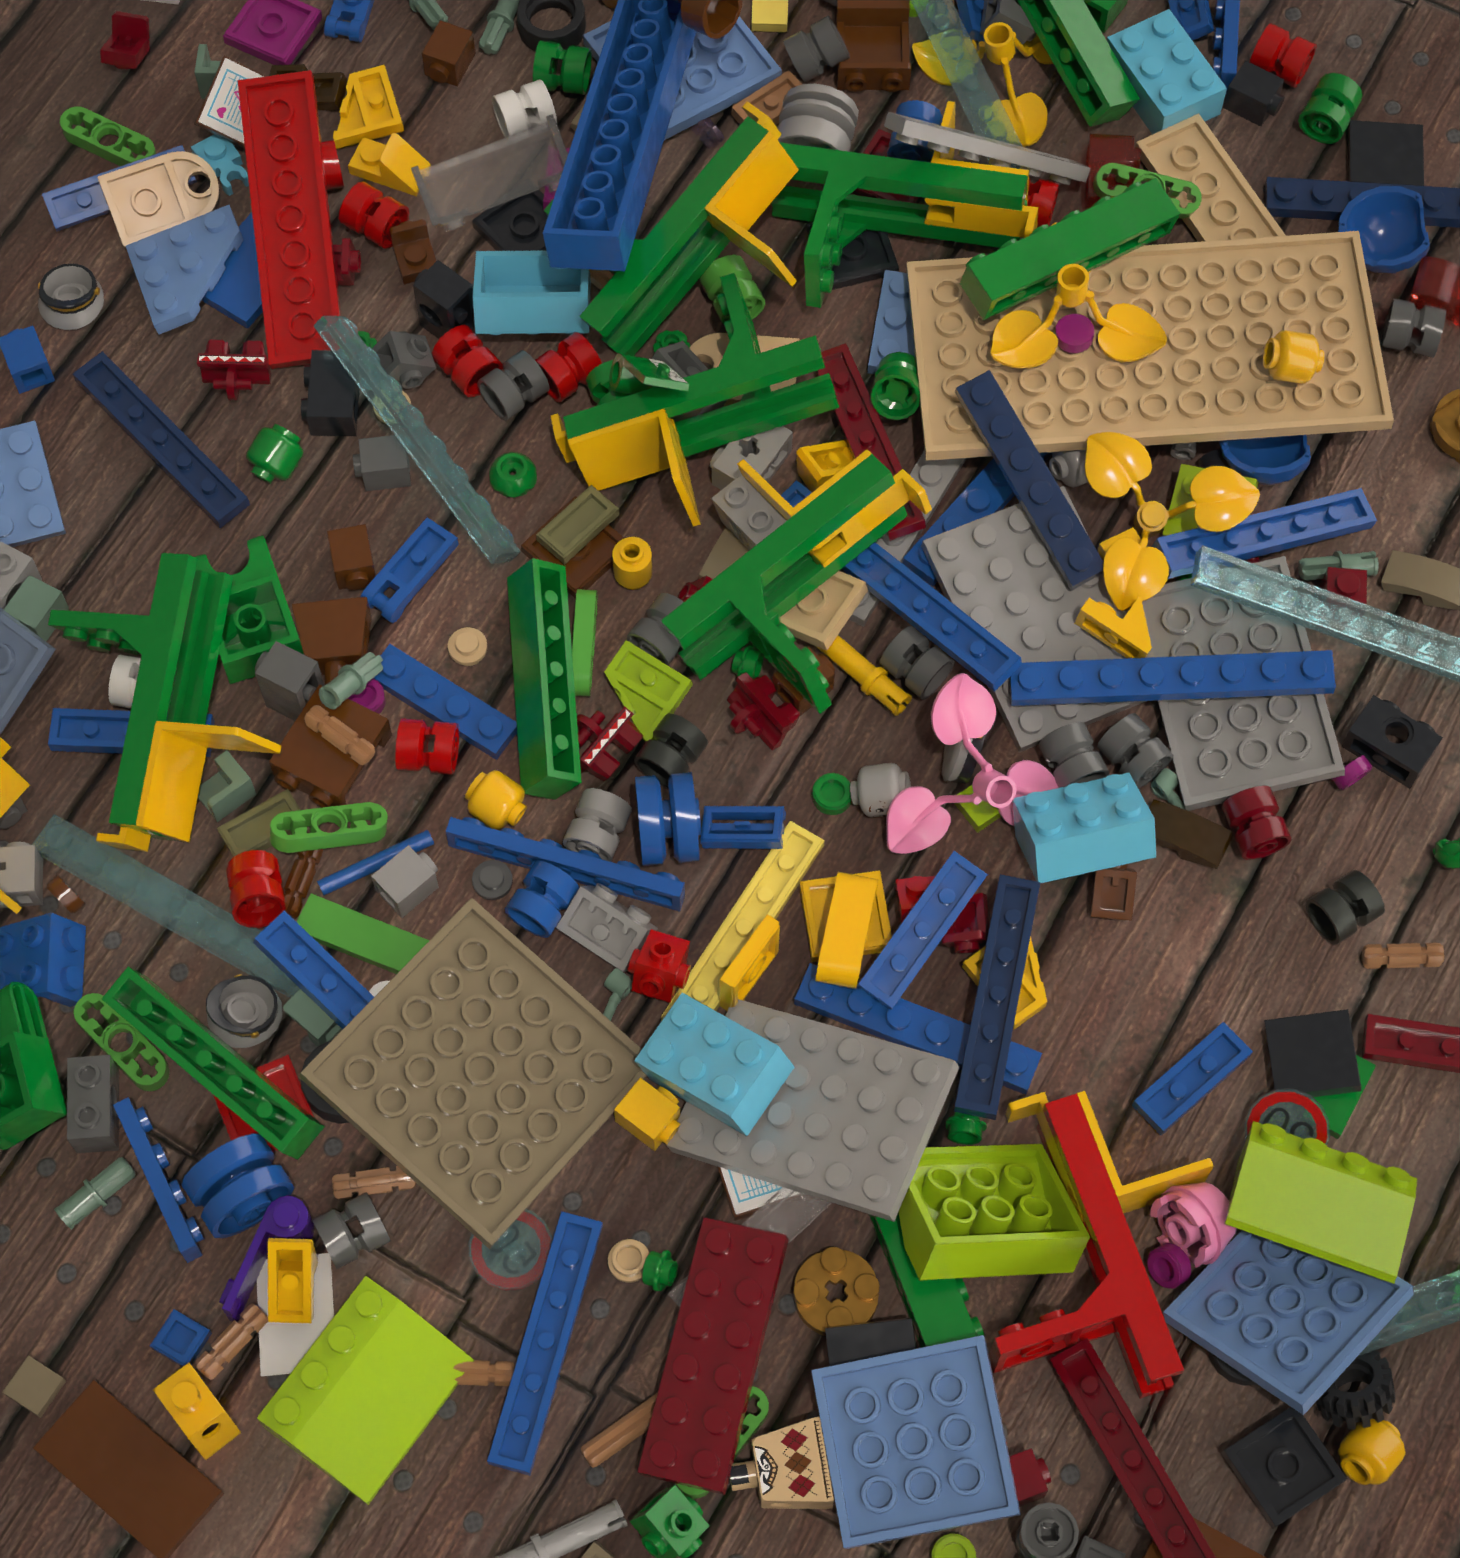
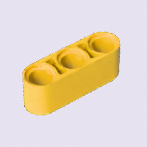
[815,872,878,989]

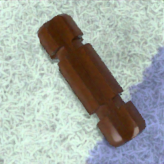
[284,849,323,918]

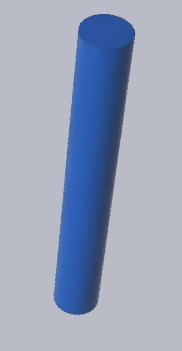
[317,830,434,896]

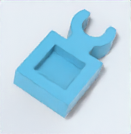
[191,134,249,196]

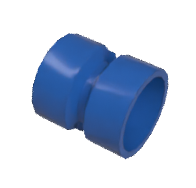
[887,100,943,163]
[504,860,579,938]

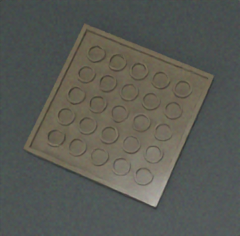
[299,898,647,1249]

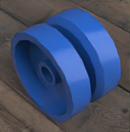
[635,772,701,866]
[181,1134,295,1238]

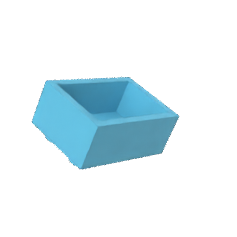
[1107,9,1227,135]
[473,251,591,335]
[1012,772,1156,883]
[634,993,795,1136]

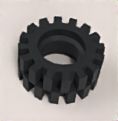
[1316,1347,1396,1429]

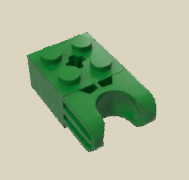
[194,535,304,684]
[0,981,67,1150]

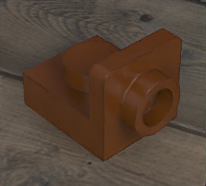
[389,219,436,285]
[1090,864,1137,921]

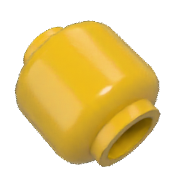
[1263,330,1324,384]
[465,770,527,830]
[1338,1418,1406,1485]

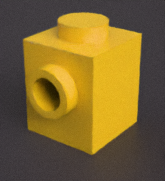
[614,1078,681,1151]

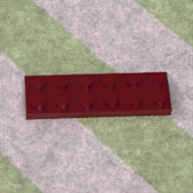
[637,1218,789,1495]

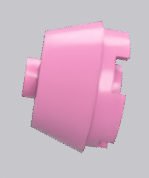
[1150,1182,1237,1267]

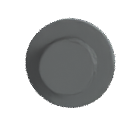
[472,860,513,900]

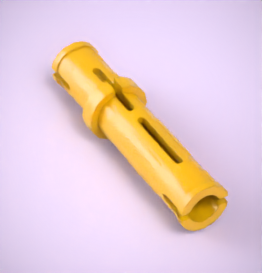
[814,635,912,716]

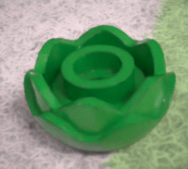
[489,452,537,498]
[1433,837,1460,868]

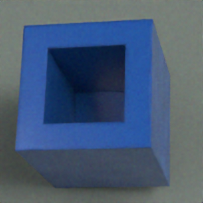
[0,325,55,394]

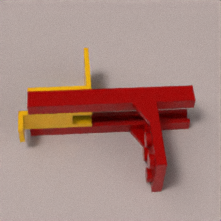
[989,1091,1214,1399]

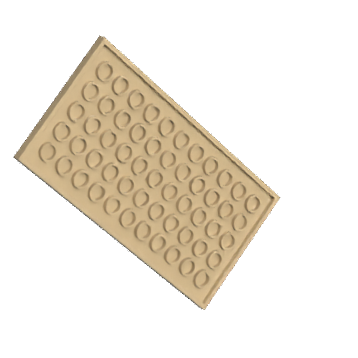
[907,231,1394,461]

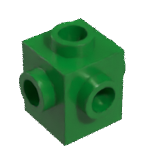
[629,1485,710,1558]

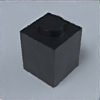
[1223,61,1285,127]

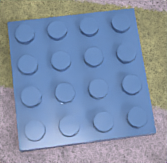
[583,16,782,140]
[1163,1230,1413,1415]
[811,1335,1021,1549]

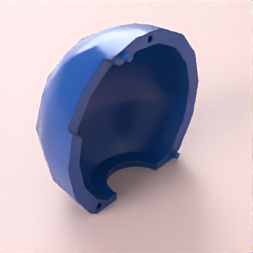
[1338,186,1430,274]
[1219,435,1311,486]

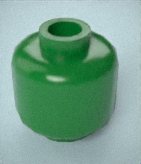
[246,424,304,484]

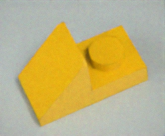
[348,133,431,197]
[796,440,854,492]
[1074,597,1152,658]
[268,1238,318,1324]

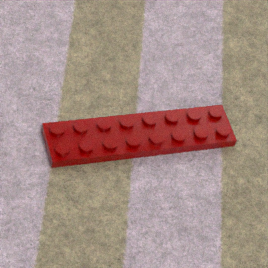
[237,70,345,369]

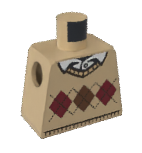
[730,1417,834,1509]

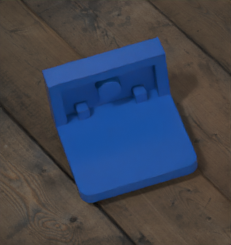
[0,913,86,1007]

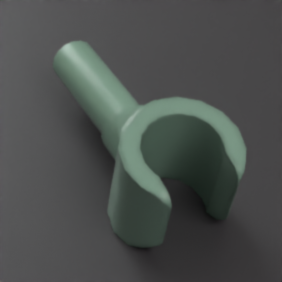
[1151,768,1189,811]
[603,968,632,1021]

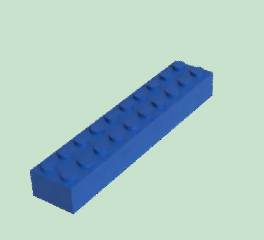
[543,0,696,271]

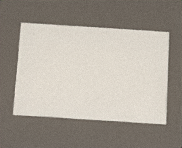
[257,1253,334,1377]

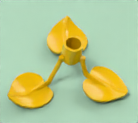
[912,22,1053,147]
[990,222,1167,368]
[1085,432,1260,611]

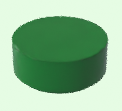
[812,773,852,815]

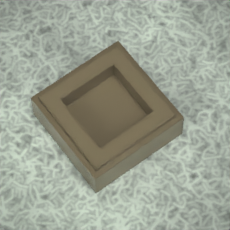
[2,1355,66,1418]

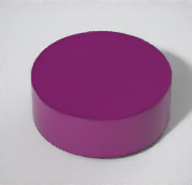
[1055,314,1094,353]
[348,679,386,714]
[1331,755,1373,790]
[1147,1243,1191,1289]

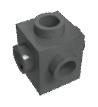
[368,331,436,389]

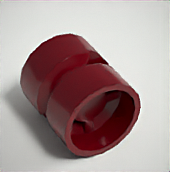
[1222,785,1292,860]

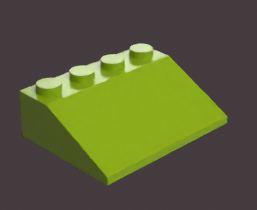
[1225,1121,1417,1284]
[899,1144,1090,1280]
[257,1276,475,1505]

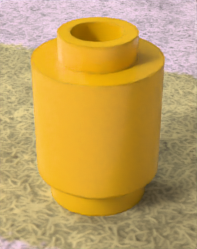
[612,537,652,590]

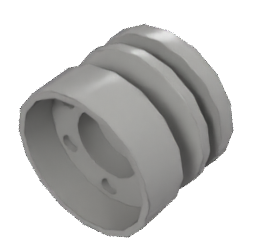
[777,83,859,152]

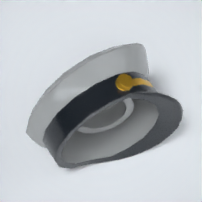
[38,263,104,330]
[942,724,995,784]
[206,974,282,1048]

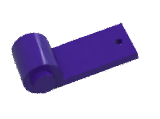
[219,1196,315,1322]

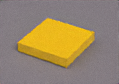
[799,870,892,962]
[720,914,780,1011]

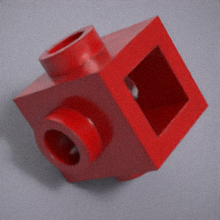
[628,929,691,1003]

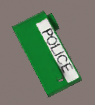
[609,354,690,395]

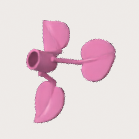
[886,673,1059,854]

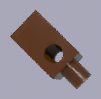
[292,597,372,685]

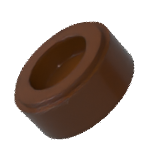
[46,875,85,913]

